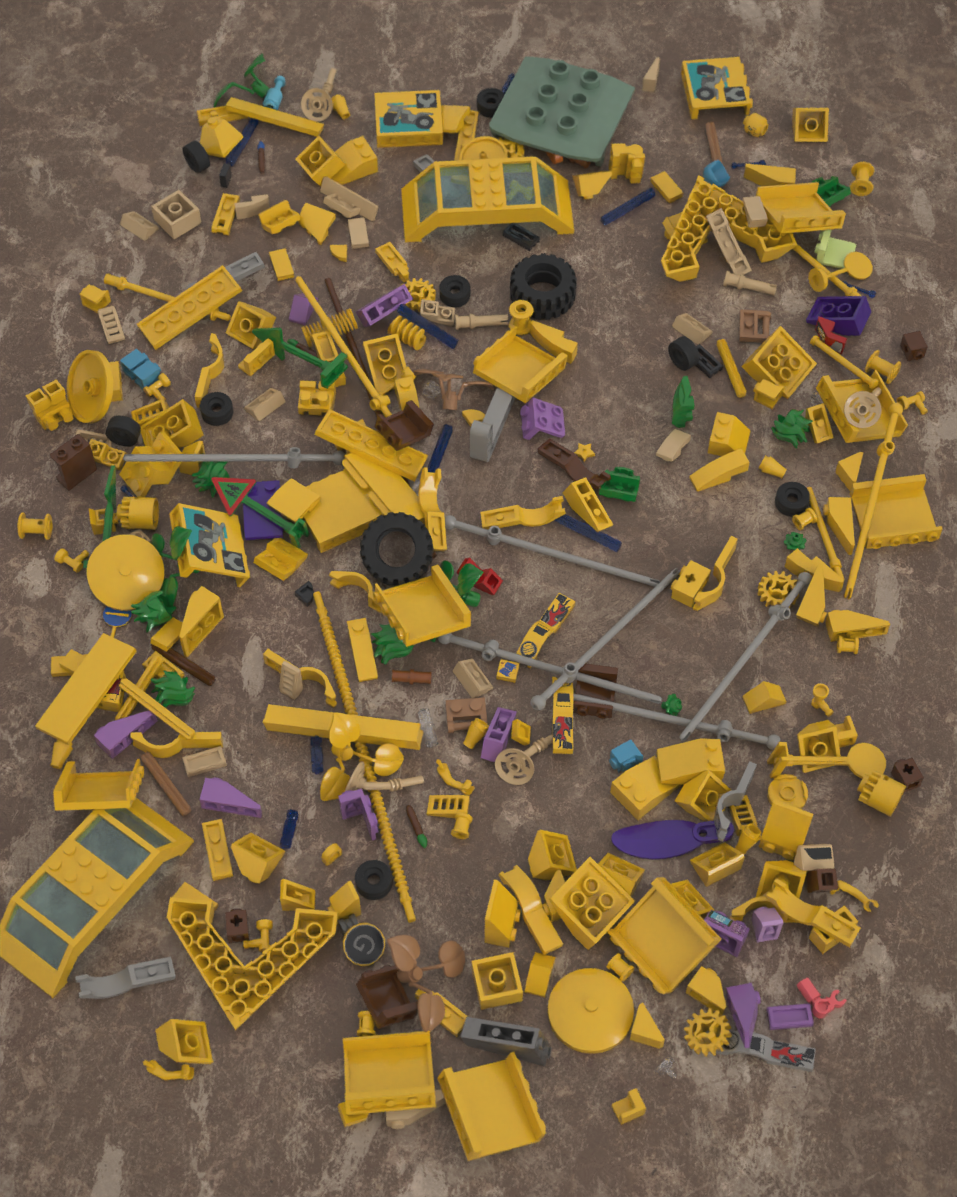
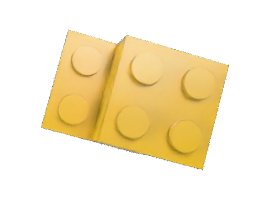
[119,432,183,497]

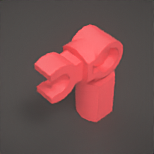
[796,977,846,1019]

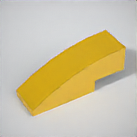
[530,320,578,364]
[312,331,346,387]
[689,448,750,492]
[784,548,844,592]

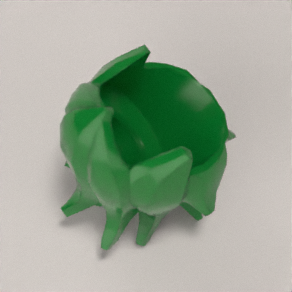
[771,409,813,448]
[192,461,230,498]
[131,591,177,633]
[371,624,414,665]
[151,670,195,708]

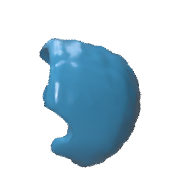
[703,160,730,188]

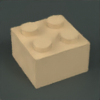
[151,190,201,239]

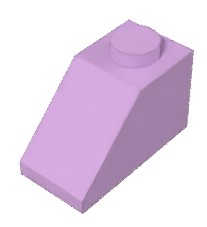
[751,907,783,942]

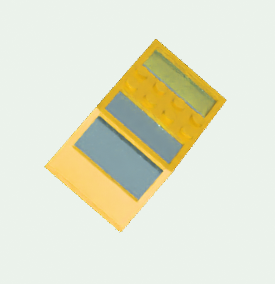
[401,156,574,242]
[0,798,194,998]

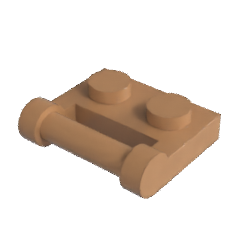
[739,309,771,344]
[446,697,488,733]

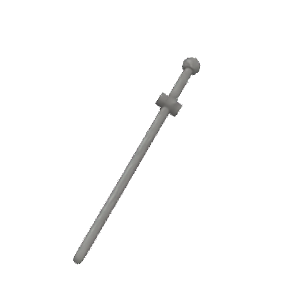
[123,447,345,469]
[445,515,660,587]
[530,568,680,710]
[679,572,812,741]
[438,633,662,704]
[552,693,781,750]

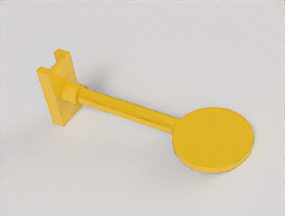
[767,742,886,779]

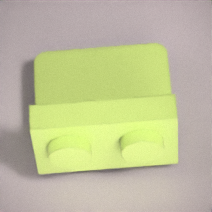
[814,229,856,269]

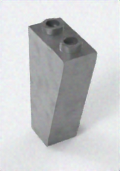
[461,1017,551,1066]

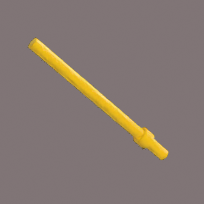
[807,487,845,580]

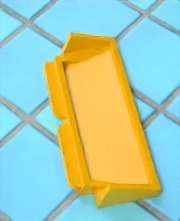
[342,450,425,524]

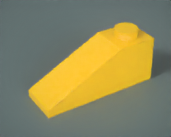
[744,164,796,186]
[562,477,613,532]
[823,497,855,555]
[796,562,827,627]
[825,610,890,642]
[347,618,378,682]

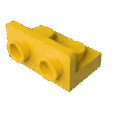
[238,338,275,377]

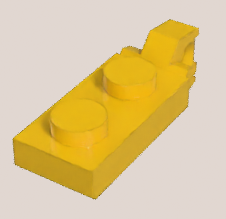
[375,242,410,283]
[415,989,468,1037]

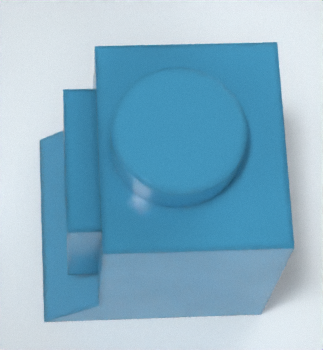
[609,739,643,772]

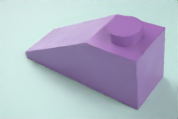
[356,284,413,327]
[481,707,517,762]
[94,710,158,759]
[199,777,262,818]
[726,983,761,1048]

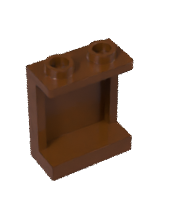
[374,400,434,451]
[50,434,97,491]
[573,663,618,719]
[356,965,418,1029]

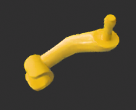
[436,759,475,796]
[830,880,879,912]
[143,1060,194,1080]

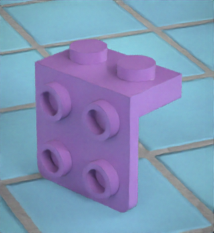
[520,398,565,440]
[338,788,378,841]

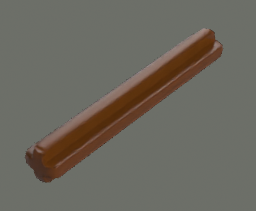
[151,644,216,686]

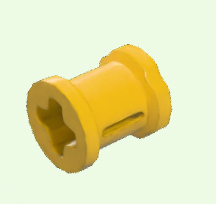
[792,508,817,531]
[837,636,859,654]
[451,813,473,839]
[606,953,635,982]
[357,1011,375,1037]

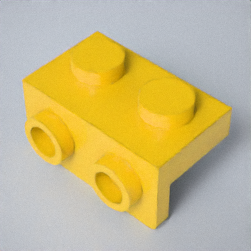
[258,200,301,234]

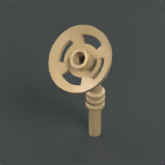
[301,68,336,122]
[844,388,882,428]
[495,734,553,785]
[345,761,424,792]

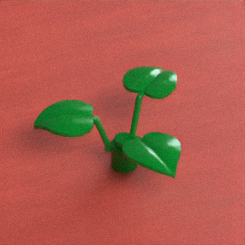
[214,53,270,107]
[151,526,199,607]
[430,560,484,643]

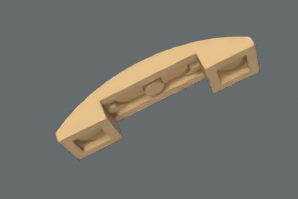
[706,208,752,275]

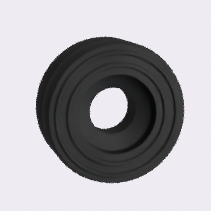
[477,88,505,118]
[182,140,210,173]
[439,275,471,308]
[668,336,700,371]
[200,392,233,426]
[106,415,141,447]
[775,482,810,517]
[355,860,393,900]

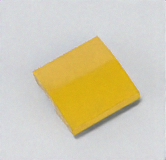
[441,105,471,133]
[267,478,321,523]
[253,538,308,581]

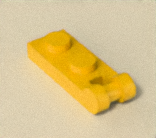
[211,193,240,236]

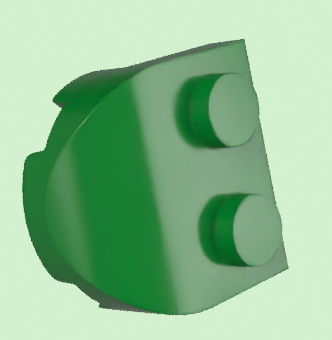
[811,176,851,207]
[599,467,640,502]

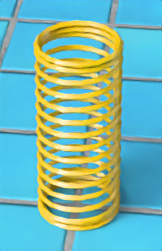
[301,308,358,348]

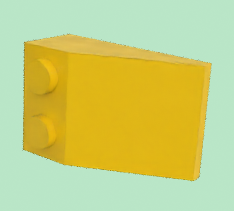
[331,136,378,185]
[363,333,406,392]
[140,399,204,448]
[179,586,224,658]
[656,738,725,785]
[610,756,682,820]
[758,800,814,860]
[485,880,521,948]

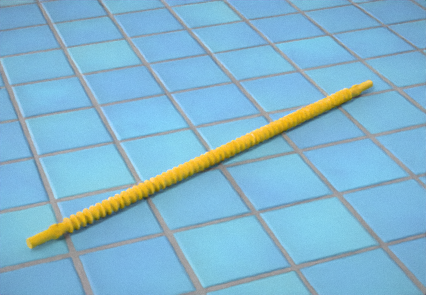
[313,591,416,923]

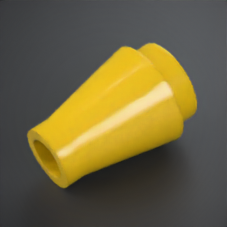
[331,94,350,120]
[759,455,787,479]
[463,718,489,749]
[50,739,73,770]
[735,824,761,855]

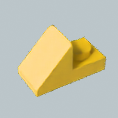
[805,403,834,443]

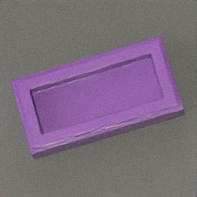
[766,1003,813,1030]

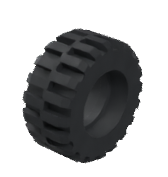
[510,253,577,320]
[360,512,434,586]

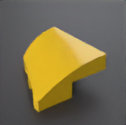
[298,203,336,245]

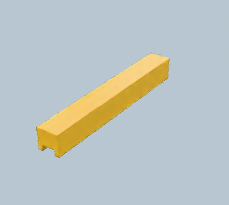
[263,704,423,750]

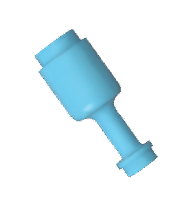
[263,76,286,110]

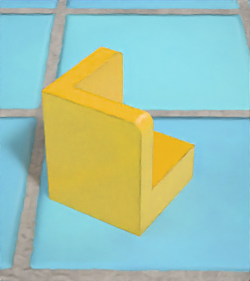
[835,715,858,748]
[612,1088,646,1125]

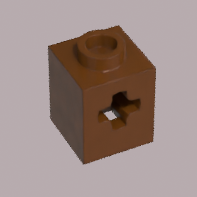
[900,331,928,361]
[891,758,924,792]
[806,868,838,893]
[225,908,250,944]

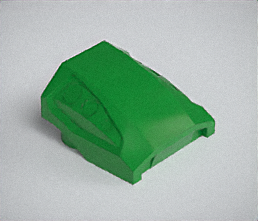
[671,376,695,428]

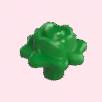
[784,532,807,551]
[661,694,682,716]

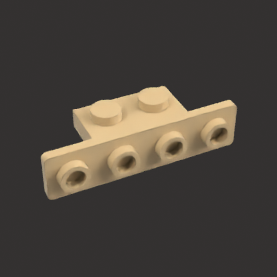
[320,176,378,221]

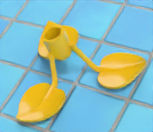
[320,712,404,801]

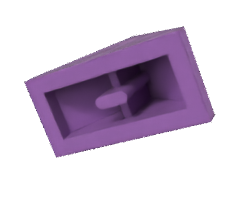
[289,293,318,326]

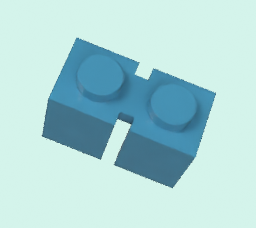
[120,349,161,389]

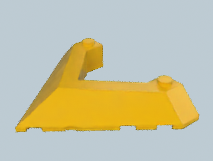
[661,175,797,282]
[167,897,338,1031]

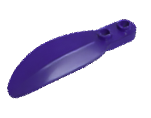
[611,820,734,860]

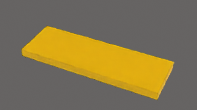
[137,265,242,350]
[314,409,428,482]
[35,633,137,745]

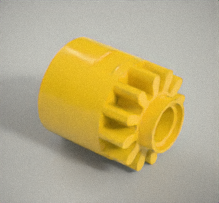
[117,496,159,530]
[857,770,906,817]

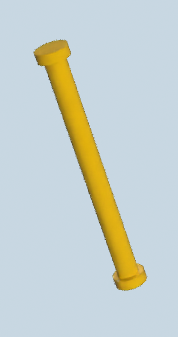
[810,335,879,390]

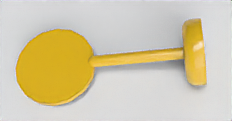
[808,252,873,292]

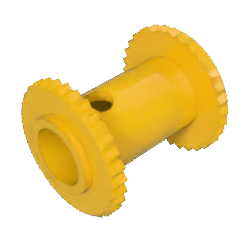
[850,162,875,196]
[508,300,534,335]
[865,350,901,384]
[17,512,53,540]

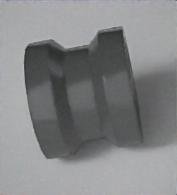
[338,914,359,936]

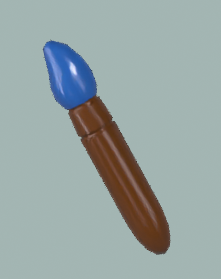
[257,141,265,173]

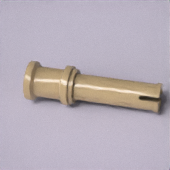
[723,271,777,296]
[455,314,508,330]

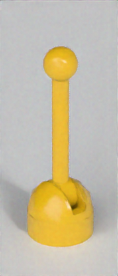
[378,366,416,396]

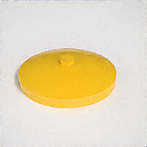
[67,350,113,423]
[87,535,164,611]
[548,968,634,1054]

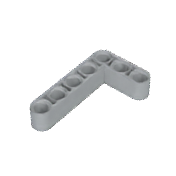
[470,387,515,462]

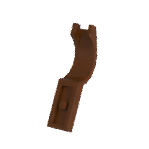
[538,438,611,490]

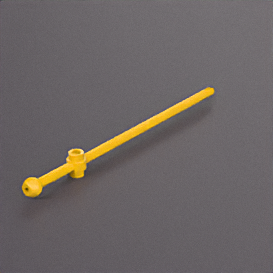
[295,276,392,417]
[844,403,903,600]

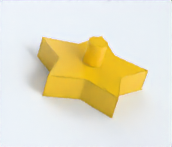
[574,443,595,462]

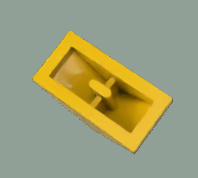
[835,452,863,491]
[742,681,787,714]
[280,879,315,911]
[524,952,556,998]
[630,1003,665,1049]

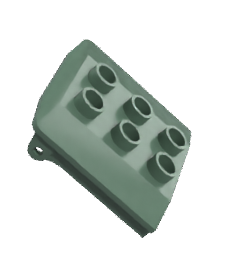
[489,56,635,167]

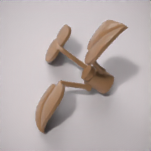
[413,369,494,410]
[387,935,465,1032]

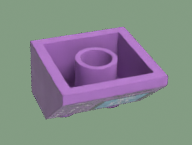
[704,910,750,957]

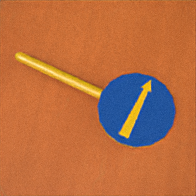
[103,607,132,638]

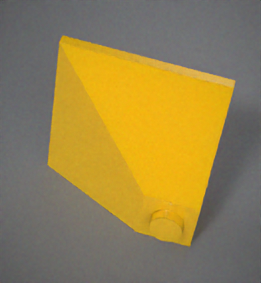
[741,326,817,399]
[549,857,635,950]

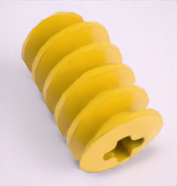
[387,315,426,350]

